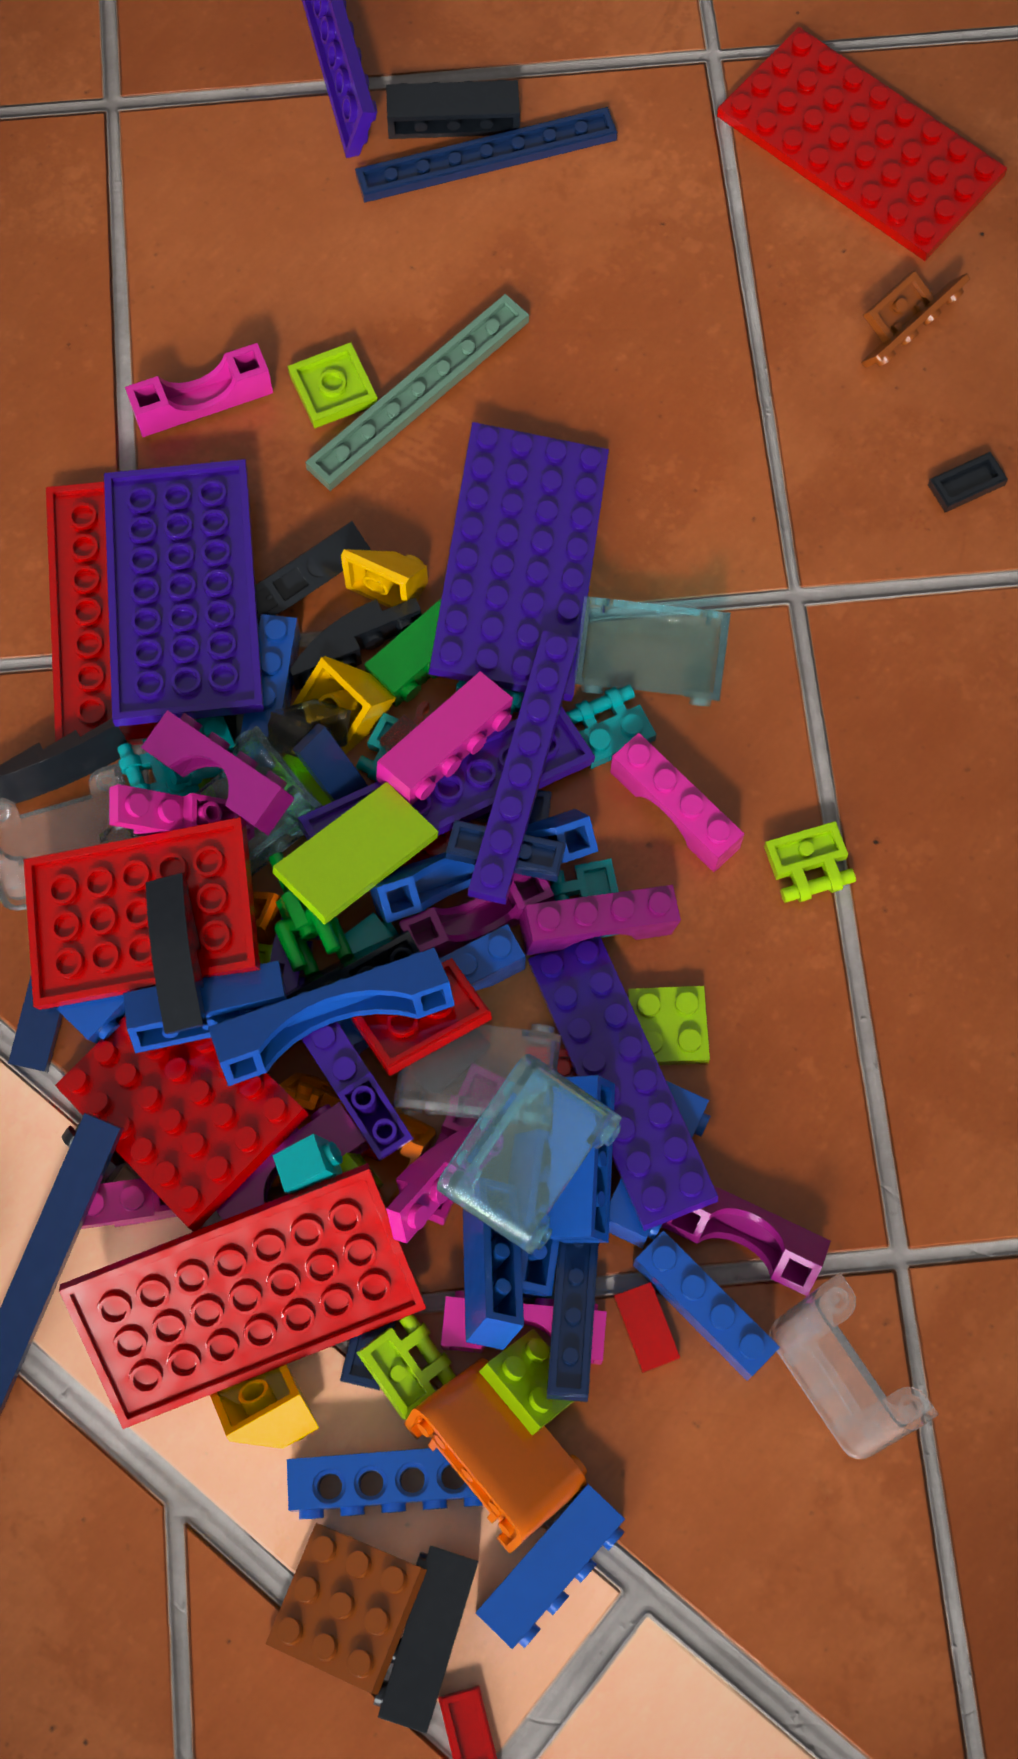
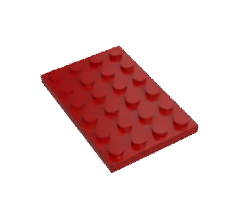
[23,817,261,1010]
[55,1016,310,1232]

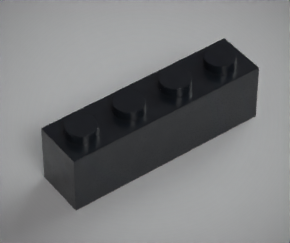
[386,80,520,139]
[373,1546,479,1734]

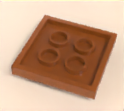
[266,1523,427,1695]

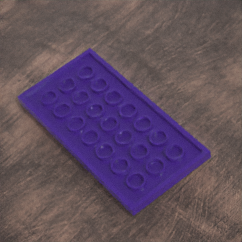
[428,422,609,702]
[104,459,264,727]

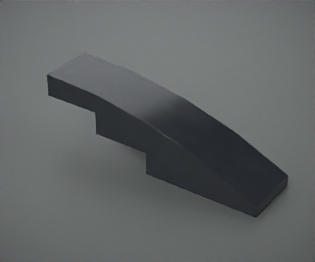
[0,718,128,808]
[146,873,208,1034]

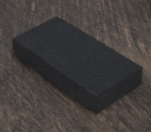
[928,452,1008,513]

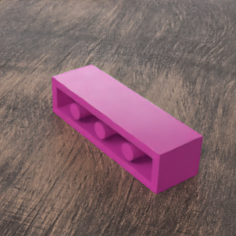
[376,671,513,805]

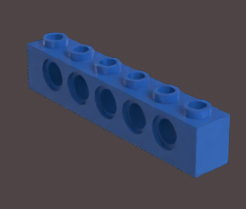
[286,1448,484,1520]

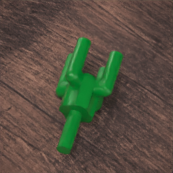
[269,852,353,978]

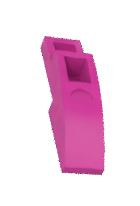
[109,784,255,842]
[386,1116,507,1243]
[81,1178,177,1229]

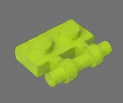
[764,821,856,903]
[356,1314,456,1420]

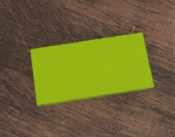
[272,782,439,925]

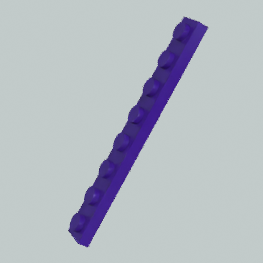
[468,630,579,905]

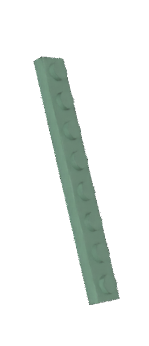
[305,294,529,491]

